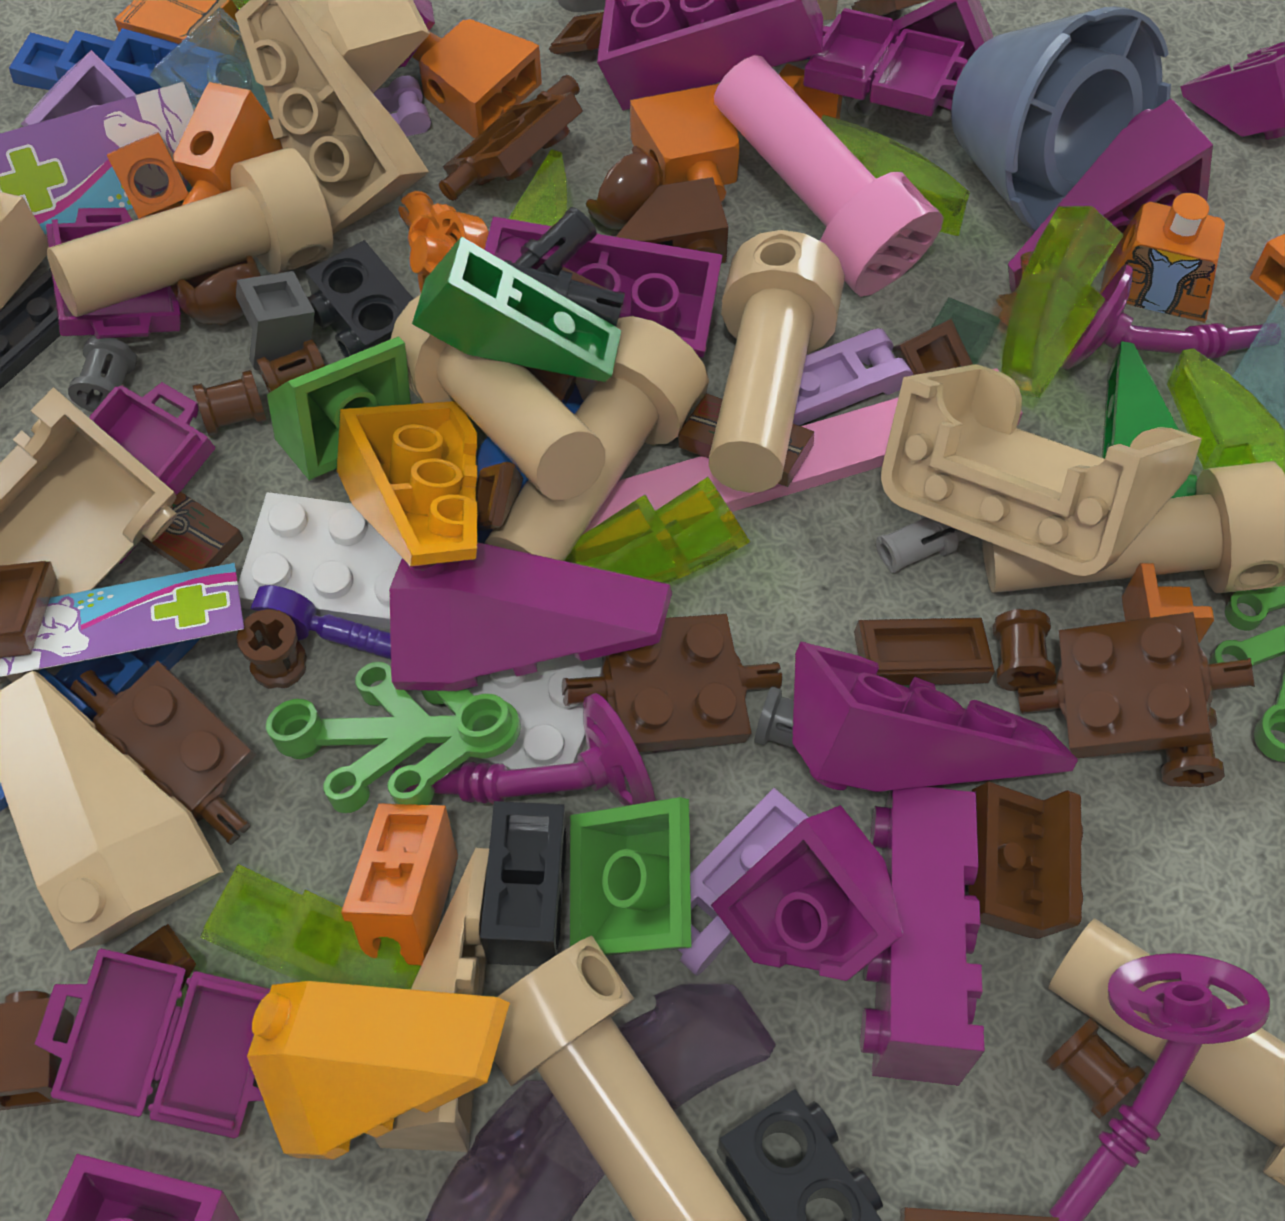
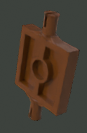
[439,74,583,201]
[1018,612,1255,758]
[561,614,782,752]
[71,661,257,845]

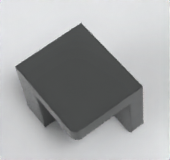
[236,271,315,370]

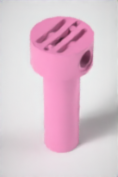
[714,55,944,297]

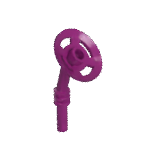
[1060,264,1281,370]
[392,693,656,806]
[1049,953,1270,1221]

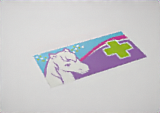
[0,82,194,234]
[0,563,244,677]

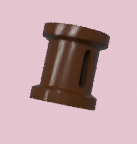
[256,339,325,393]
[192,370,267,436]
[237,609,307,689]
[993,609,1056,691]
[1161,707,1225,787]
[1045,1018,1147,1119]

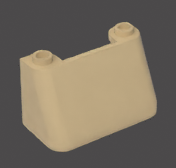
[881,364,1202,576]
[0,387,177,685]

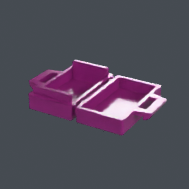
[803,8,968,117]
[46,207,181,339]
[89,382,215,564]
[35,948,270,1139]

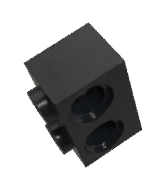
[305,240,414,358]
[480,801,568,966]
[717,1089,883,1221]

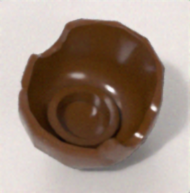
[586,146,663,230]
[170,256,261,325]

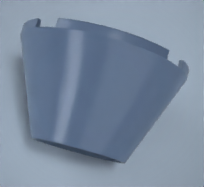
[951,6,1171,232]

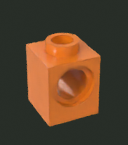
[107,132,189,219]

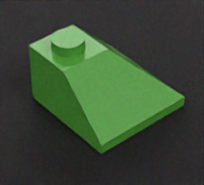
[267,336,411,480]
[570,797,691,956]

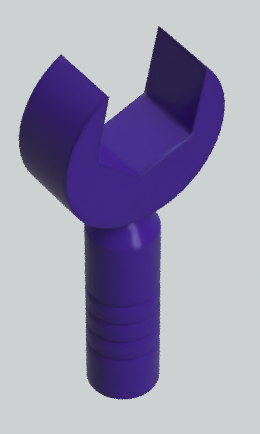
[250,585,391,660]

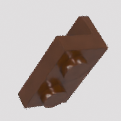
[969,782,1083,939]

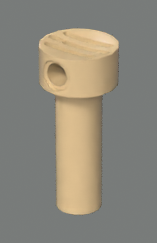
[47,147,333,317]
[708,230,845,493]
[390,294,605,501]
[485,316,709,561]
[982,461,1285,593]
[1048,918,1285,1186]
[494,936,747,1221]

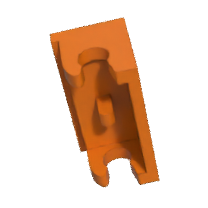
[341,803,458,966]

